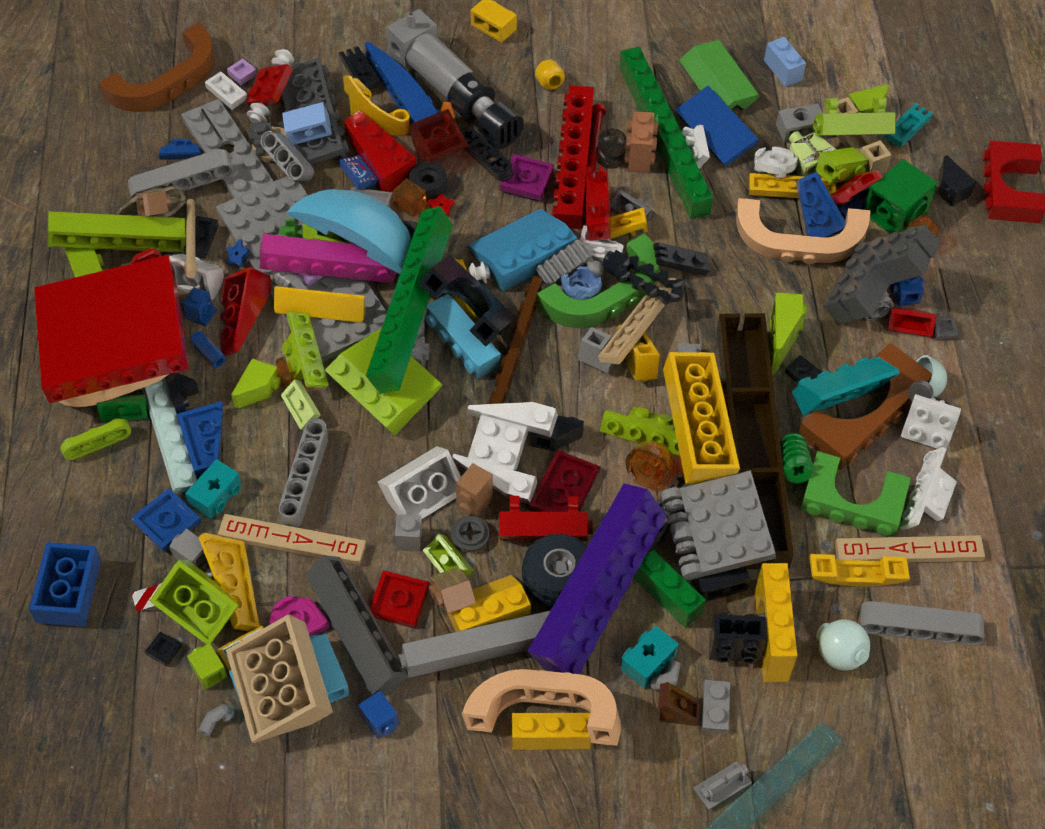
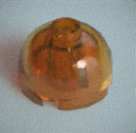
[625,440,675,490]

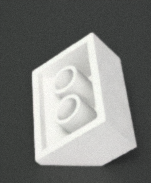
[378,446,461,519]

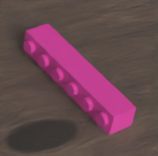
[259,234,396,283]

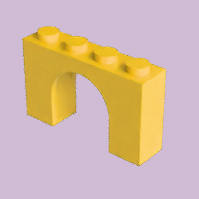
[755,563,797,682]

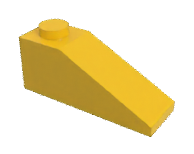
[618,325,660,382]

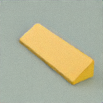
[274,286,366,323]

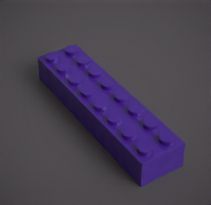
[528,483,667,674]

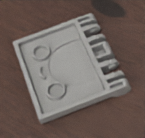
[661,470,776,580]

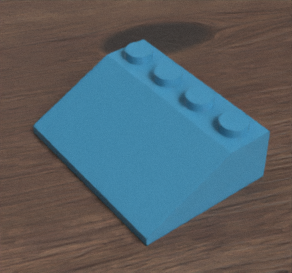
[467,209,577,292]

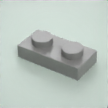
[702,680,730,734]

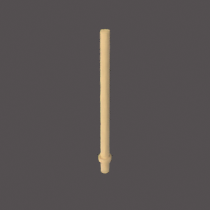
[184,199,198,278]

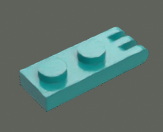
[884,103,934,148]

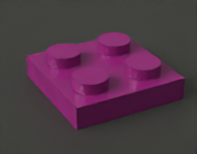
[500,154,554,201]

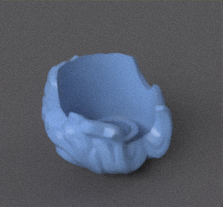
[561,266,602,300]

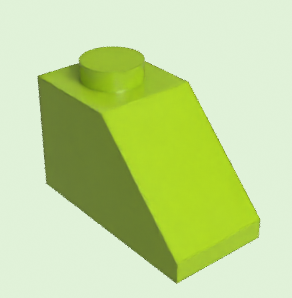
[231,359,281,409]

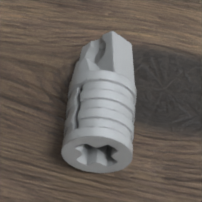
[270,270,308,290]

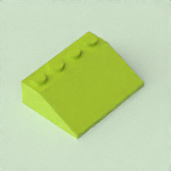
[325,329,443,436]

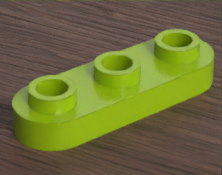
[60,419,131,460]

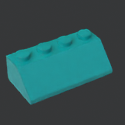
[792,357,900,417]

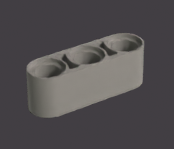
[260,131,314,182]

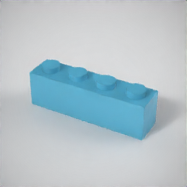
[425,293,501,380]

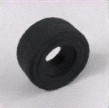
[409,161,448,201]

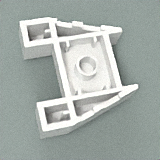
[453,402,558,504]

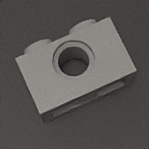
[776,104,823,143]

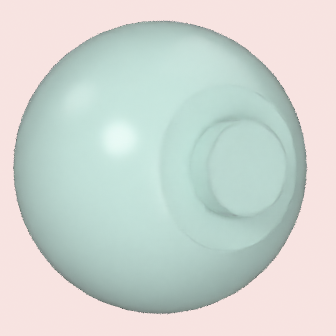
[816,619,870,671]

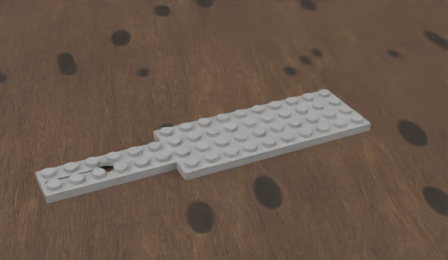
[181,99,387,363]

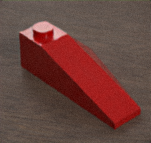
[220,267,271,356]

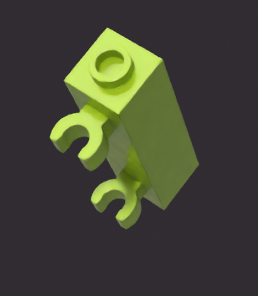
[813,97,895,135]

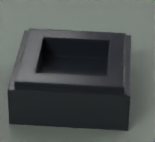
[145,632,182,667]

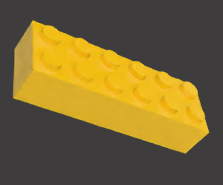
[663,352,740,485]

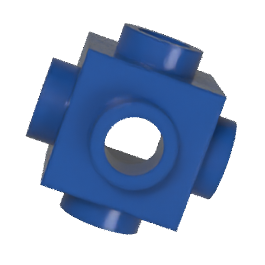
[890,276,924,306]

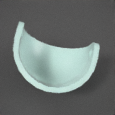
[916,355,947,397]

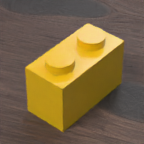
[470,0,517,43]

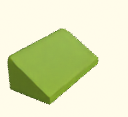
[423,534,474,577]

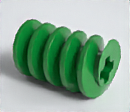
[780,433,813,483]

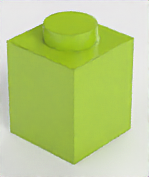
[187,643,228,690]

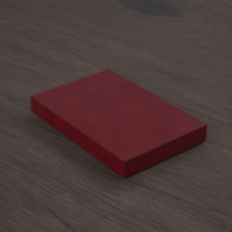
[528,450,601,512]

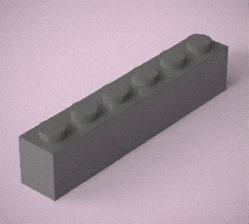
[305,555,409,695]

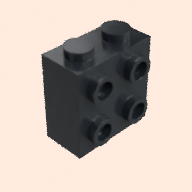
[709,612,766,664]

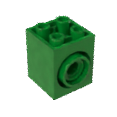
[864,159,938,234]

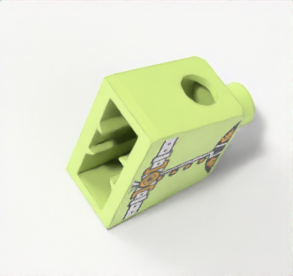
[789,131,836,176]

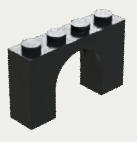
[419,255,516,346]

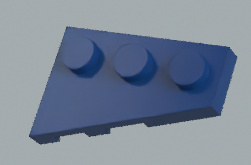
[796,172,845,238]
[177,401,223,476]

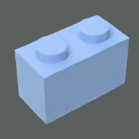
[764,37,806,87]
[283,102,332,145]

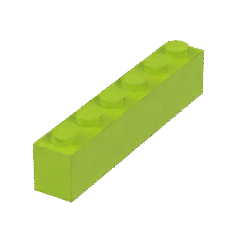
[48,211,186,253]

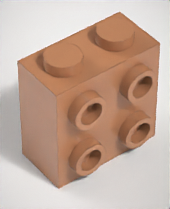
[625,111,658,173]

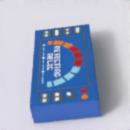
[340,155,377,190]

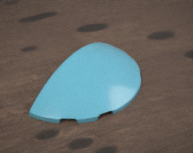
[287,189,412,274]

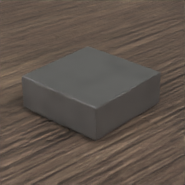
[933,317,959,341]

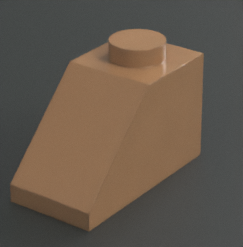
[135,190,171,216]

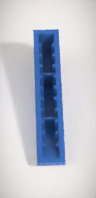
[365,42,442,139]

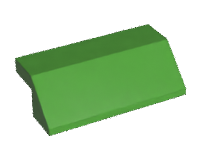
[679,40,760,110]

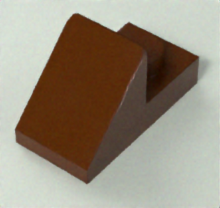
[658,682,701,726]

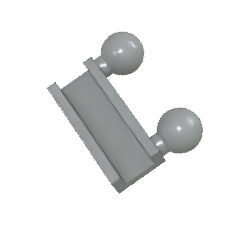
[536,240,604,292]

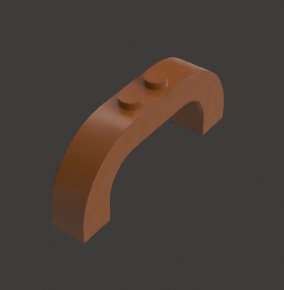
[99,22,215,112]

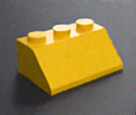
[447,575,531,632]

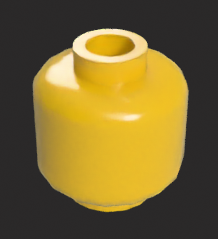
[535,59,565,90]

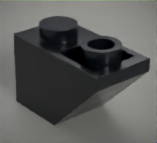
[531,415,584,451]

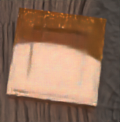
[275,357,292,390]

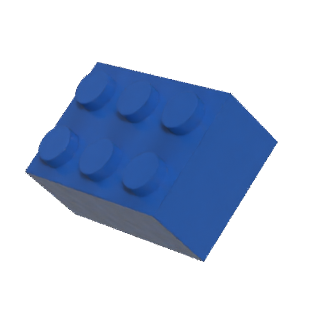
[29,542,101,627]

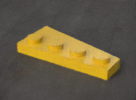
[198,533,260,631]

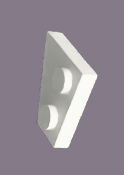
[580,226,624,264]

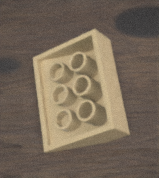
[226,614,333,743]

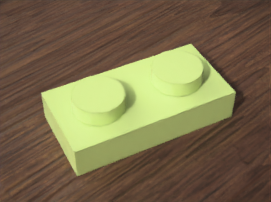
[281,380,320,430]

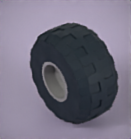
[522,533,588,608]

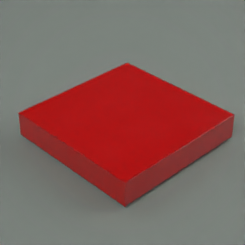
[369,570,430,629]

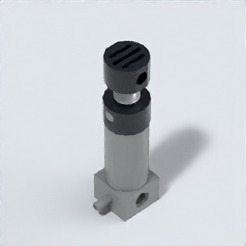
[386,9,524,149]

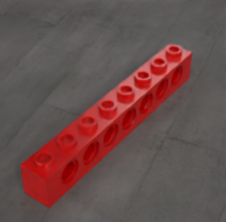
[552,85,594,229]

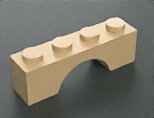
[837,97,892,174]

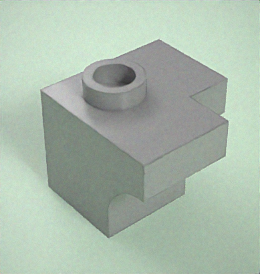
[577,327,614,373]

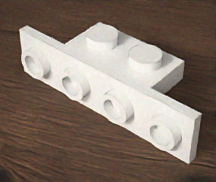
[899,447,957,530]

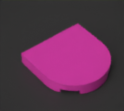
[270,596,330,637]

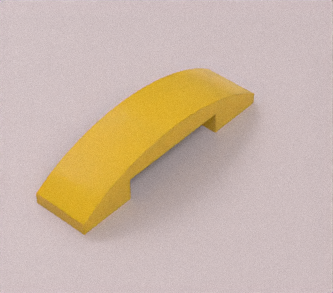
[809,554,910,587]

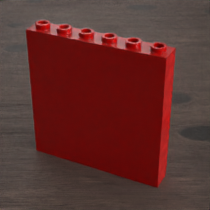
[34,255,189,404]

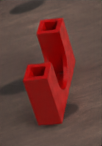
[982,140,1045,224]

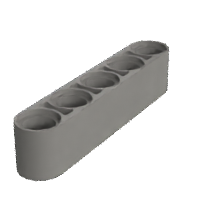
[128,149,233,199]
[279,418,328,528]
[860,601,984,645]

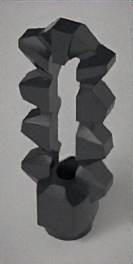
[602,250,684,305]

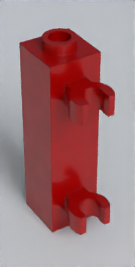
[586,165,611,241]
[499,496,593,541]

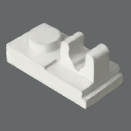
[681,124,710,169]

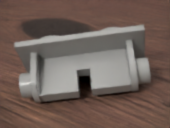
[693,761,752,810]

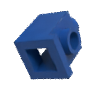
[182,287,217,327]

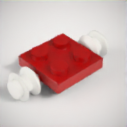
[246,49,294,123]

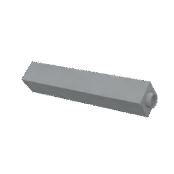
[398,611,550,678]

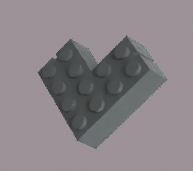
[823,224,941,324]

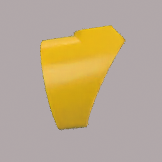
[343,75,410,136]

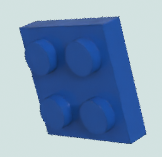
[131,488,201,553]

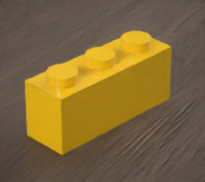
[512,713,591,750]

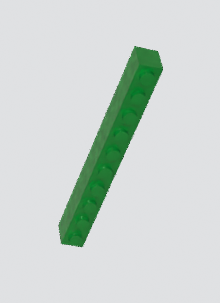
[619,47,713,219]
[365,206,453,394]

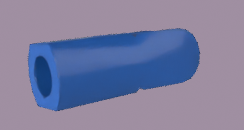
[191,331,226,369]

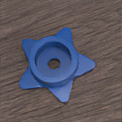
[227,239,250,267]

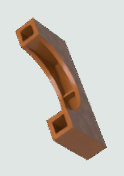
[798,342,932,469]

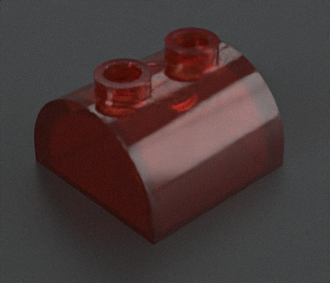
[410,109,468,162]

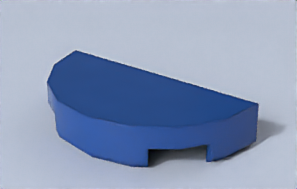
[158,138,201,160]

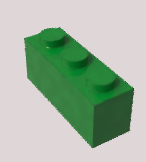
[633,550,706,628]

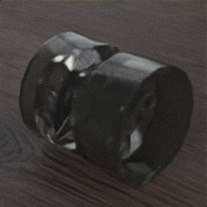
[597,128,626,169]

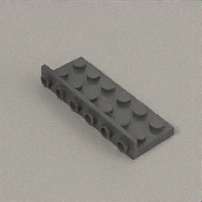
[282,58,350,165]

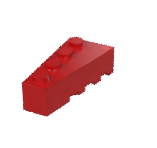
[344,110,416,192]

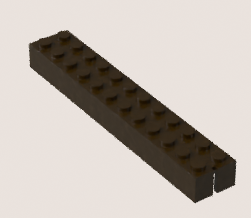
[717,313,794,569]

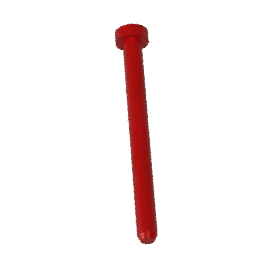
[585,104,607,184]

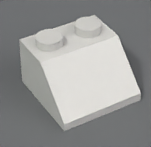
[169,254,224,301]

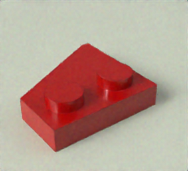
[830,170,883,205]

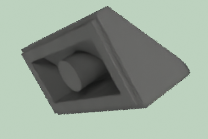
[611,188,656,223]

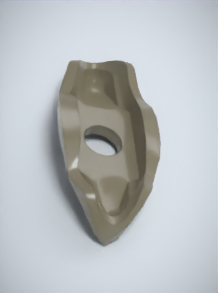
[117,186,187,217]

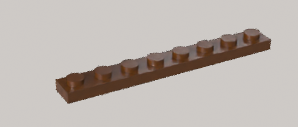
[489,276,542,404]

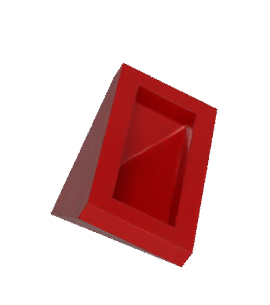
[887,308,937,337]

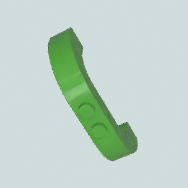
[537,233,659,328]

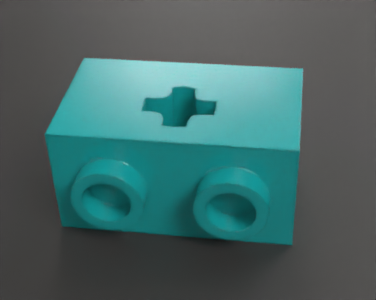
[185,459,242,519]
[621,625,679,689]

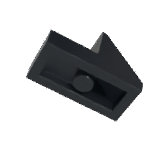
[165,373,199,414]

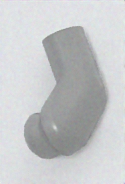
[650,661,681,691]
[198,704,234,737]

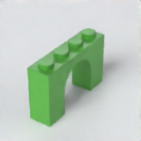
[800,451,911,537]

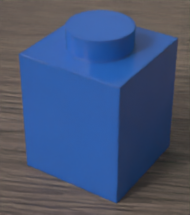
[359,691,399,739]

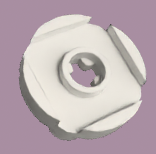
[754,147,798,178]

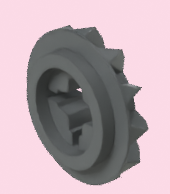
[451,516,490,553]

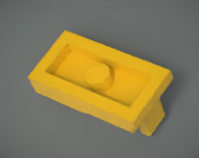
[611,207,648,239]

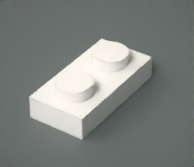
[205,72,248,110]

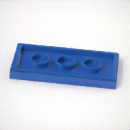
[675,86,759,167]

